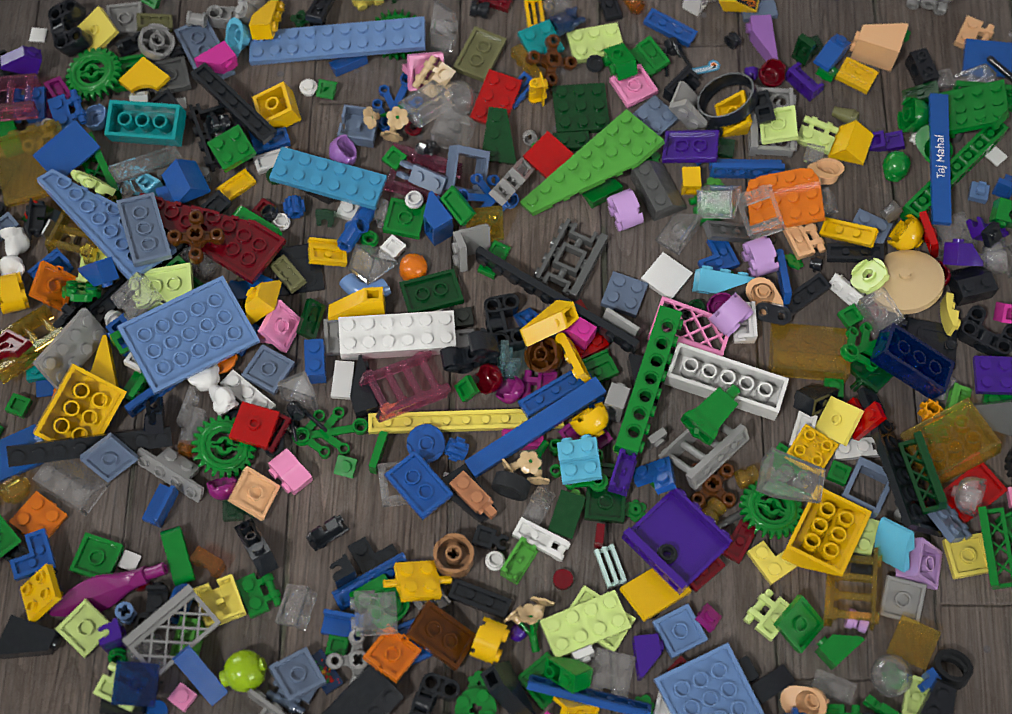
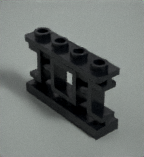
[187,102,253,172]

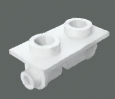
[829,273,866,307]

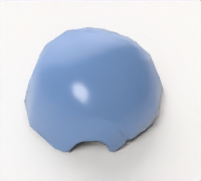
[84,103,108,131]

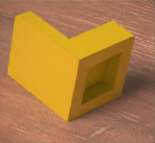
[681,167,702,195]

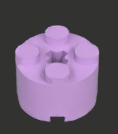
[606,188,644,232]
[741,236,779,278]
[708,292,754,337]

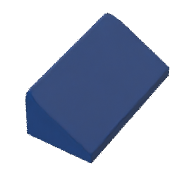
[328,56,368,77]

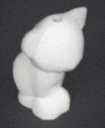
[0,227,30,276]
[187,364,239,416]

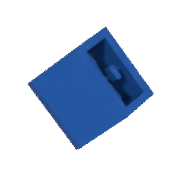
[423,191,454,246]

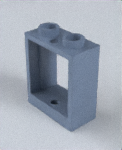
[445,145,490,194]
[841,456,890,519]

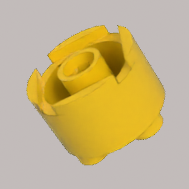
[0,272,30,315]
[469,616,510,665]

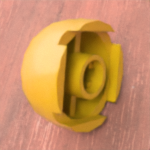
[887,214,924,251]
[569,402,609,438]

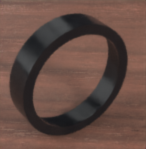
[697,72,759,127]

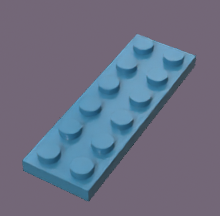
[269,147,387,210]

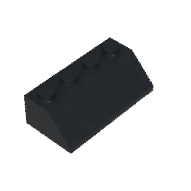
[322,664,404,714]

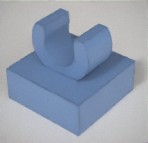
[967,181,990,204]

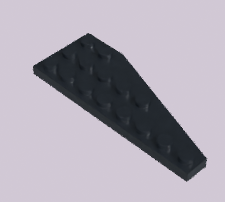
[857,387,944,537]

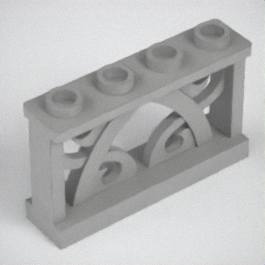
[748,85,797,158]

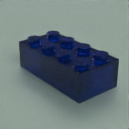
[870,322,955,400]

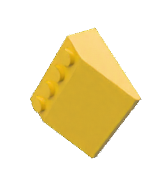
[32,363,127,441]
[781,485,872,577]

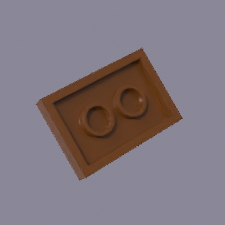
[405,600,476,671]

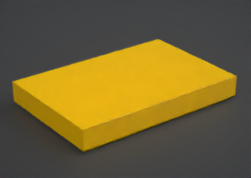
[620,568,692,622]

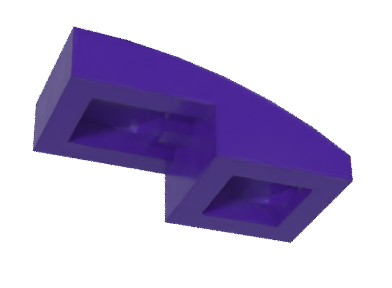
[869,130,905,152]

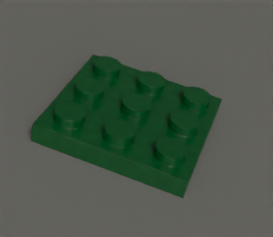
[552,83,610,134]

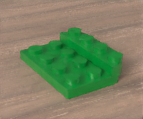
[940,79,1009,138]

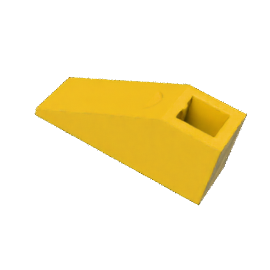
[249,0,285,40]
[328,287,386,320]
[520,300,579,347]

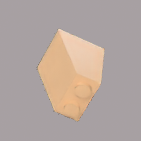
[849,23,908,72]

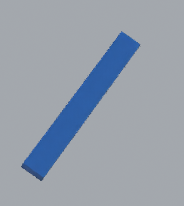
[464,376,607,479]

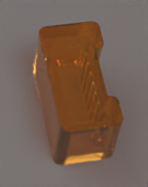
[190,546,226,579]

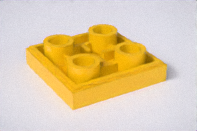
[785,423,839,477]

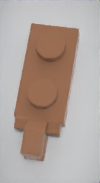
[449,470,497,520]

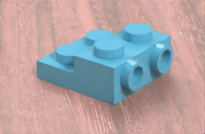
[557,434,602,485]

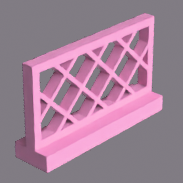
[647,296,729,357]

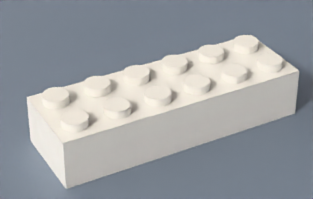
[338,310,456,361]
[664,342,789,421]

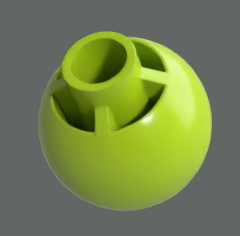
[219,650,267,692]

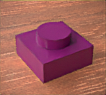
[695,603,722,633]

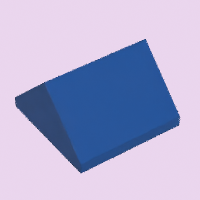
[162,159,211,204]

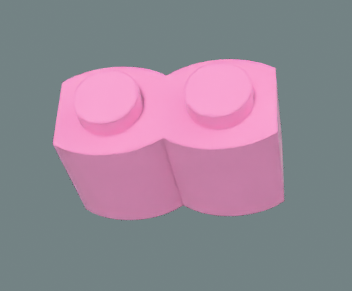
[268,448,313,496]

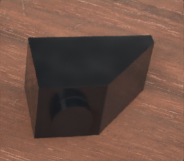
[793,385,839,417]

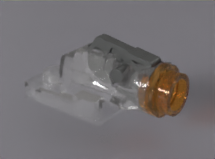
[176,385,208,457]

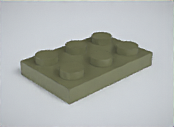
[453,26,507,83]

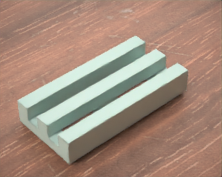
[594,544,627,589]

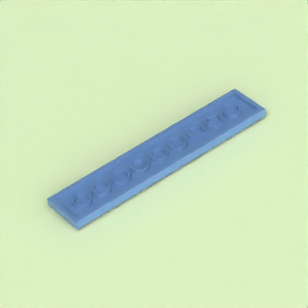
[249,17,426,65]

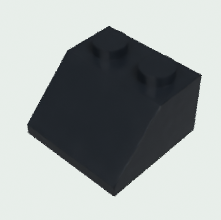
[948,266,998,307]

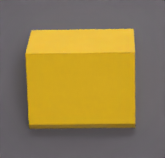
[714,90,752,137]
[828,120,874,165]

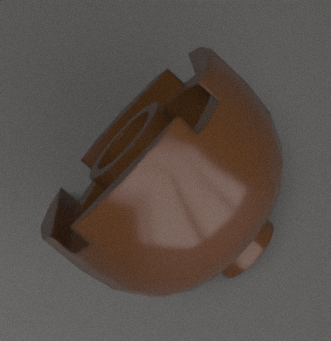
[524,336,564,374]

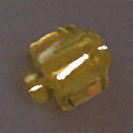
[0,475,31,505]

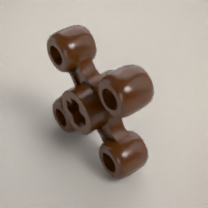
[525,34,577,87]
[167,210,225,265]
[689,463,736,509]

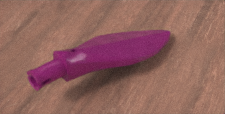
[49,562,168,617]

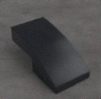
[754,89,776,125]
[750,664,796,705]

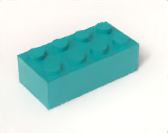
[104,100,187,147]

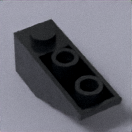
[350,355,381,419]
[234,518,279,577]
[480,660,536,714]

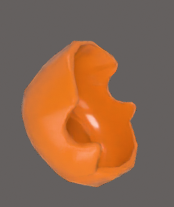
[399,253,428,281]

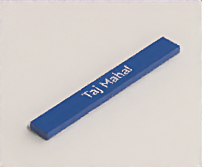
[928,93,952,226]

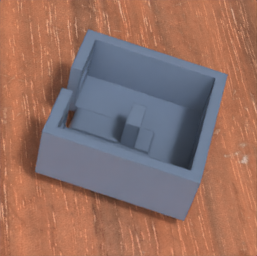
[337,104,380,148]

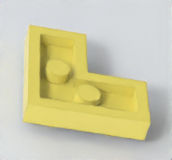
[746,541,798,586]

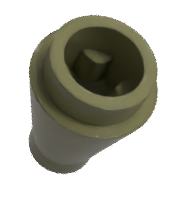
[831,106,860,124]

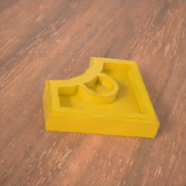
[118,57,171,93]

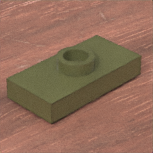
[136,13,173,33]
[269,254,307,294]

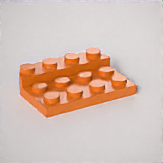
[746,168,826,234]

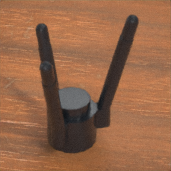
[662,37,693,77]
[286,401,328,442]

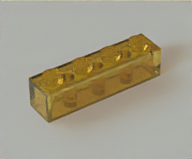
[510,43,544,78]

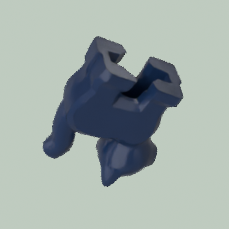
[548,7,586,37]

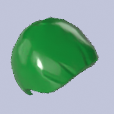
[882,151,911,182]

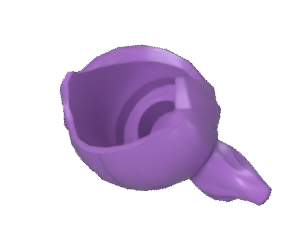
[329,134,357,166]

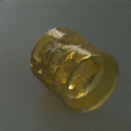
[734,465,761,489]
[701,497,727,524]

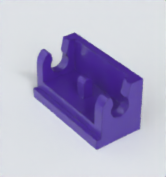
[785,62,825,102]
[966,216,1009,241]
[607,448,637,497]
[98,618,127,653]

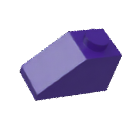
[0,46,42,77]
[943,239,983,266]
[632,633,664,681]

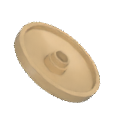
[868,250,945,314]

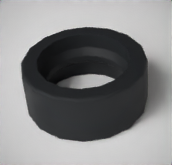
[491,471,531,501]
[930,649,973,690]

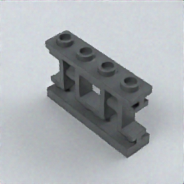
[533,218,608,302]

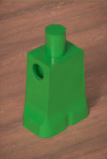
[680,384,741,446]

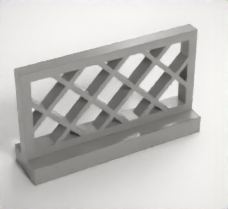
[122,584,221,680]

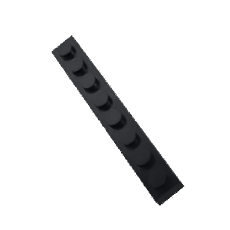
[6,426,173,467]

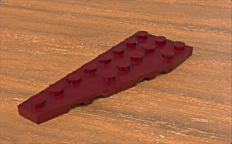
[139,192,286,285]

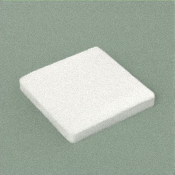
[29,27,48,43]
[985,147,1008,167]
[117,550,142,571]

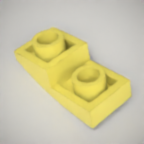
[940,292,961,336]

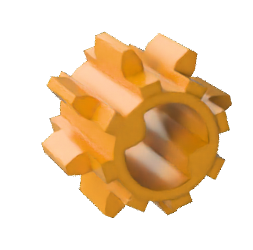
[917,398,943,424]

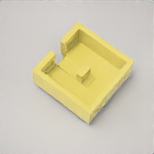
[193,574,247,628]

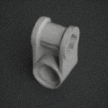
[206,5,236,29]

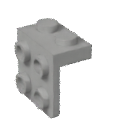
[669,81,708,130]
[452,224,490,273]

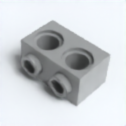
[604,382,630,423]

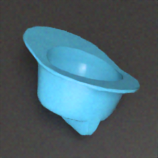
[225,17,251,57]

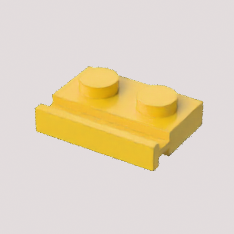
[835,57,879,95]
[308,237,347,267]

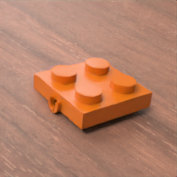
[28,260,76,312]
[9,491,68,538]
[363,625,422,683]

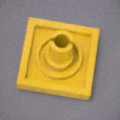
[20,564,64,622]

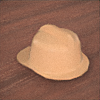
[807,158,844,185]
[746,277,783,315]
[780,685,829,714]

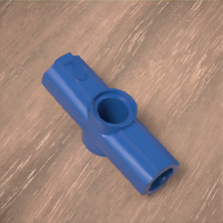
[337,206,377,252]

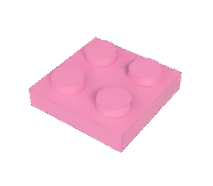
[609,64,658,108]

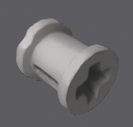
[186,10,207,28]

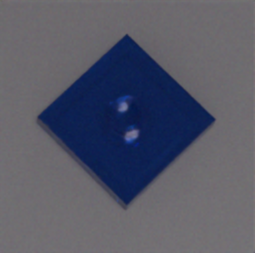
[111,661,161,708]

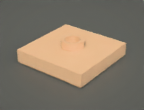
[228,466,281,521]

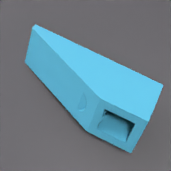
[692,266,755,295]

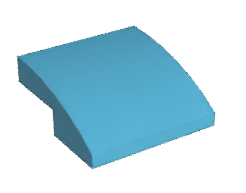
[874,517,915,572]

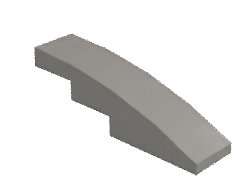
[488,157,535,206]

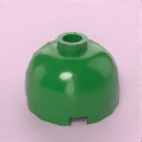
[897,97,929,133]

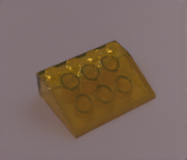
[769,323,850,382]
[900,398,1002,485]

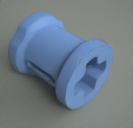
[115,602,137,624]

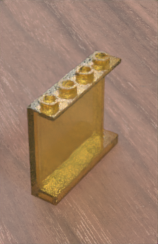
[0,119,80,208]

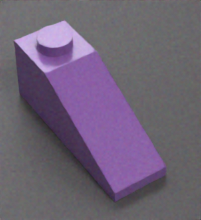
[745,15,778,61]

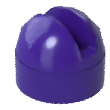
[744,67,758,81]
[509,624,527,642]

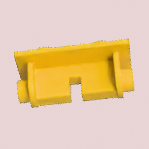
[528,72,548,107]

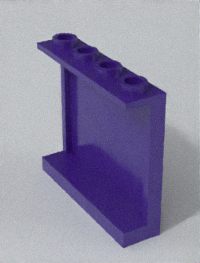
[622,488,732,595]

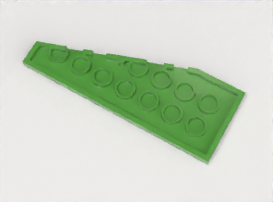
[520,109,665,216]

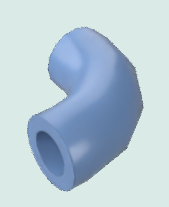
[339,273,391,297]

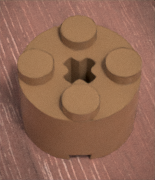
[433,533,474,579]

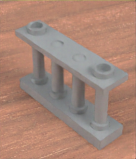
[658,423,750,490]

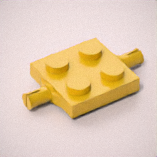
[383,560,452,602]

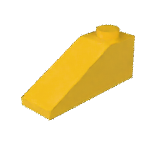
[90,335,119,387]

